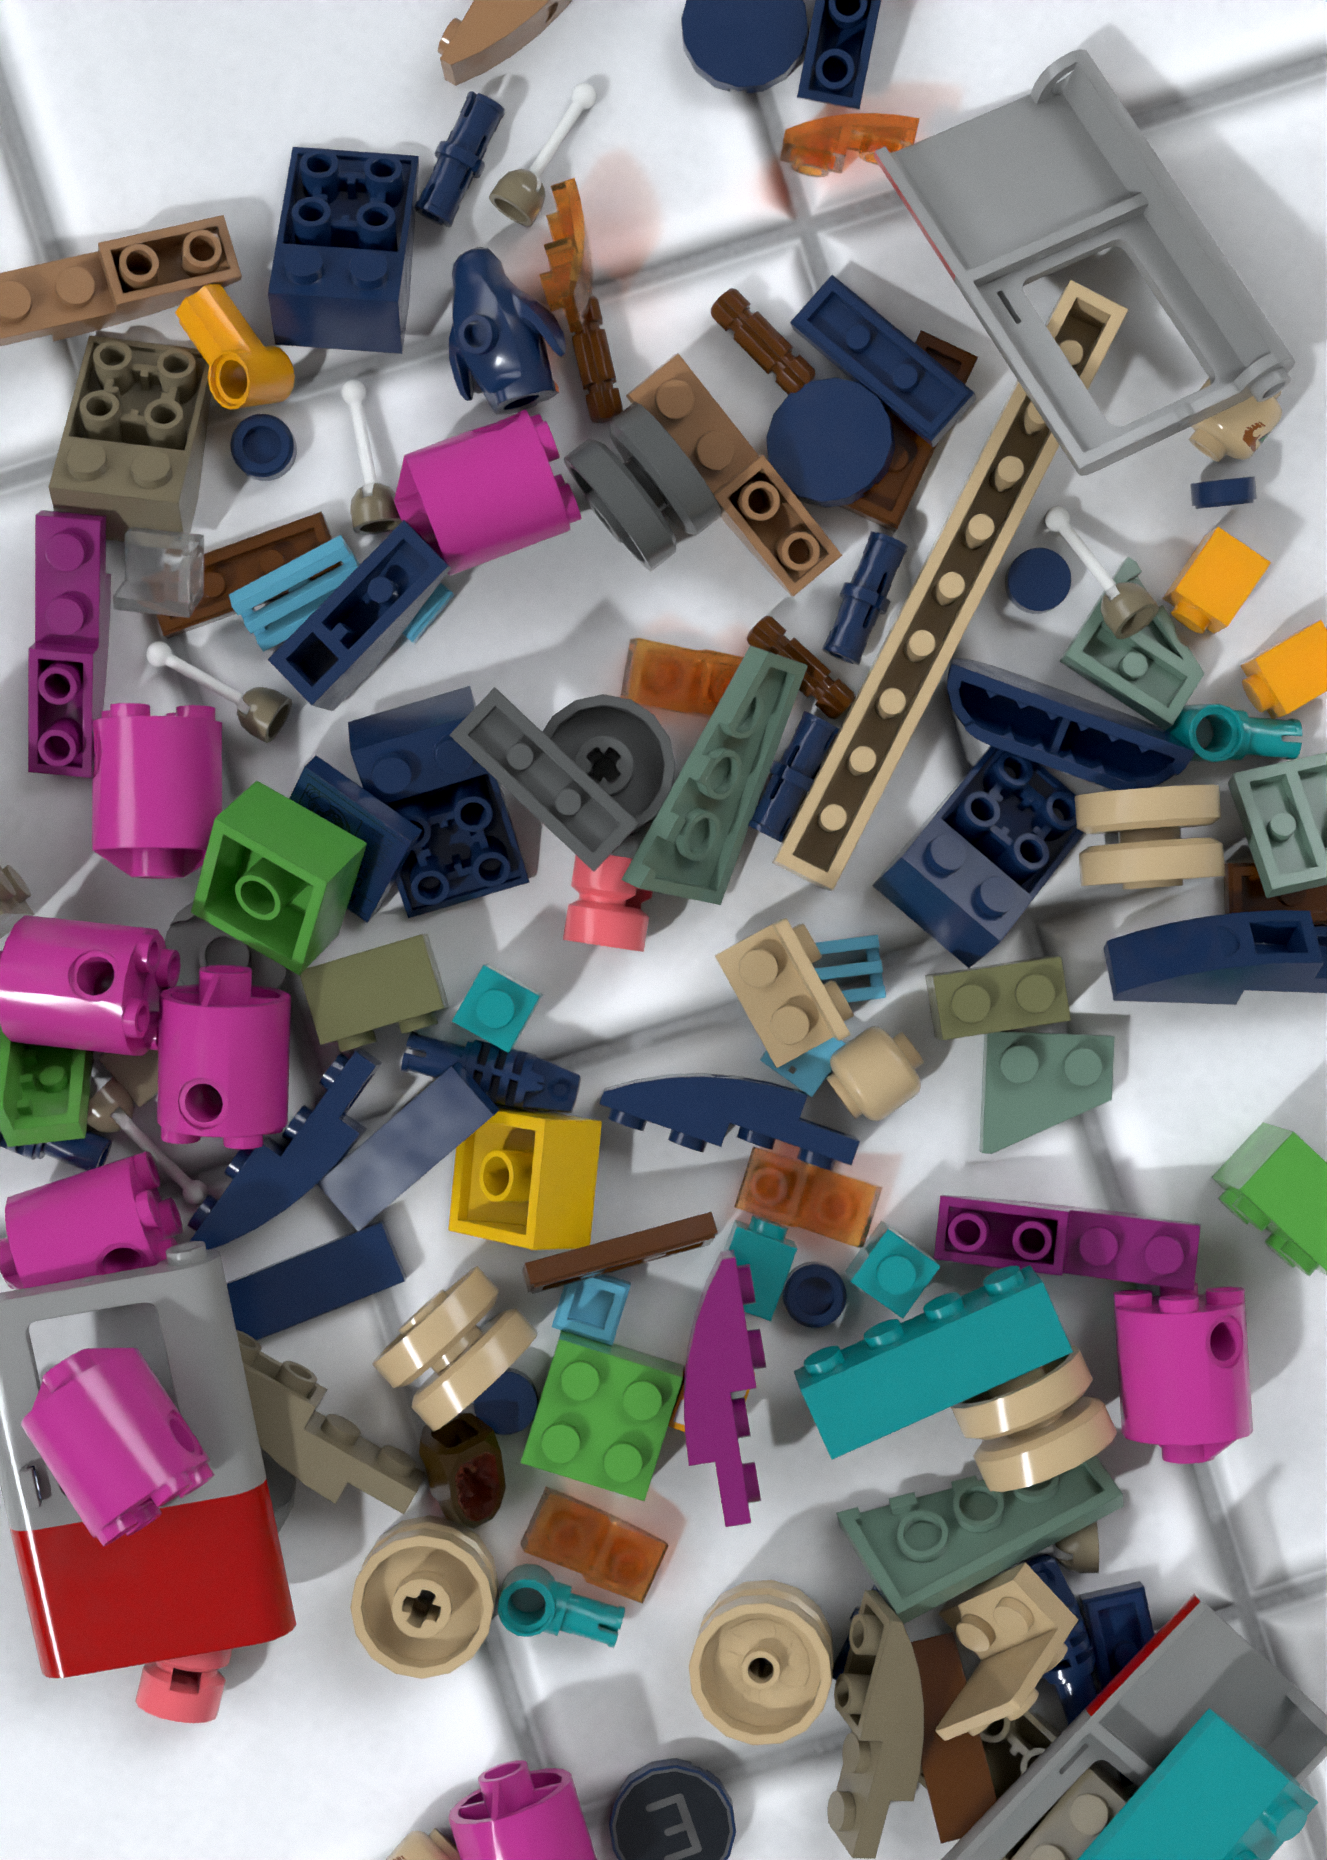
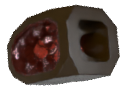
[419,1413,506,1529]

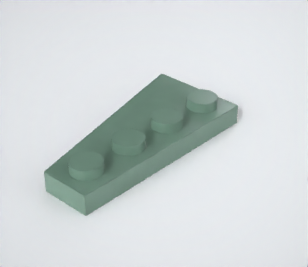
[621,645,808,905]
[836,1455,1124,1624]

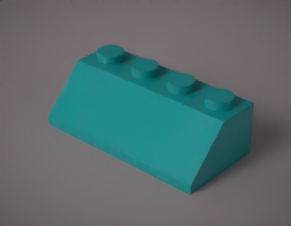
[793,1265,1073,1460]
[1077,1708,1318,1860]

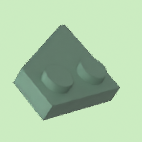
[1059,557,1205,731]
[1228,752,1327,898]
[979,1031,1115,1154]

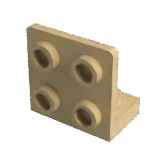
[715,918,854,1068]
[935,1562,1078,1741]

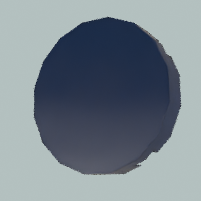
[681,0,808,93]
[766,377,895,508]

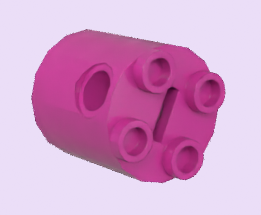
[394,409,582,576]
[92,703,222,879]
[0,915,181,1056]
[157,965,291,1149]
[0,1151,183,1290]
[1113,1282,1253,1464]
[21,1347,215,1546]
[448,1760,597,1860]

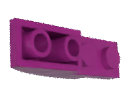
[28,510,111,778]
[934,1195,1201,1290]
[684,1249,766,1527]

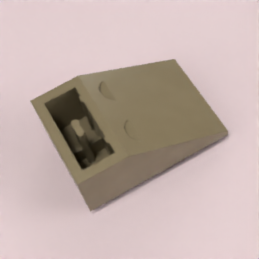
[48,335,211,550]
[918,1708,1133,1860]

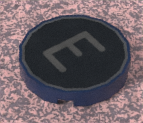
[609,1758,736,1860]

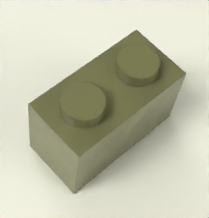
[300,934,449,1052]
[925,956,1071,1040]

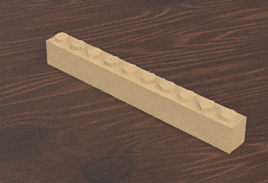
[772,280,1129,891]

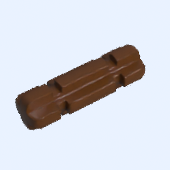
[711,288,816,395]
[565,296,623,423]
[746,616,855,720]

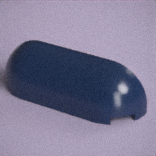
[947,658,1195,790]

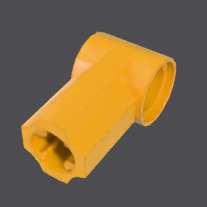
[175,284,295,410]

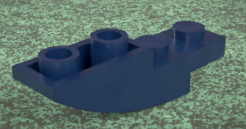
[797,0,881,110]
[1103,910,1327,1005]
[187,1048,383,1250]
[599,1073,860,1171]

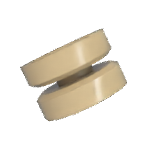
[1075,784,1225,890]
[372,1266,538,1431]
[951,1345,1117,1492]
[350,1515,499,1679]
[689,1580,835,1745]

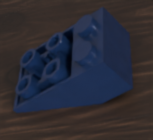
[268,147,419,354]
[348,686,530,919]
[872,746,1084,968]

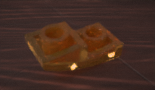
[780,113,920,177]
[539,178,593,333]
[620,638,744,718]
[734,1147,883,1248]
[520,1486,669,1604]

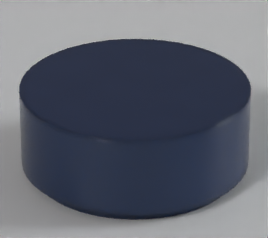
[230,414,297,481]
[1190,477,1257,509]
[1005,548,1071,614]
[782,1261,847,1328]
[473,1368,538,1435]

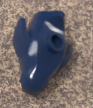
[449,247,566,415]

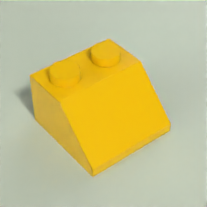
[448,1108,602,1250]

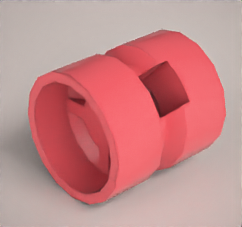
[563,855,653,952]
[135,1649,233,1723]

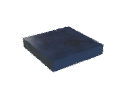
[289,755,422,923]

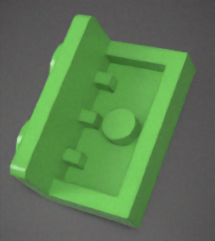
[0,1025,94,1147]

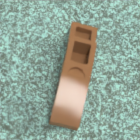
[438,0,572,86]
[0,215,242,346]
[626,353,842,597]

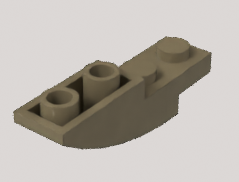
[236,1330,425,1514]
[827,1590,924,1859]

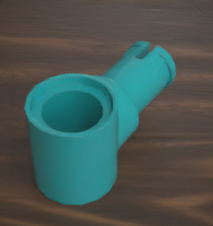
[1167,704,1303,762]
[497,1564,625,1648]

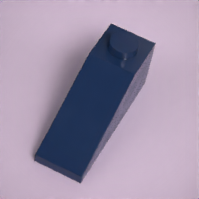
[268,520,451,711]

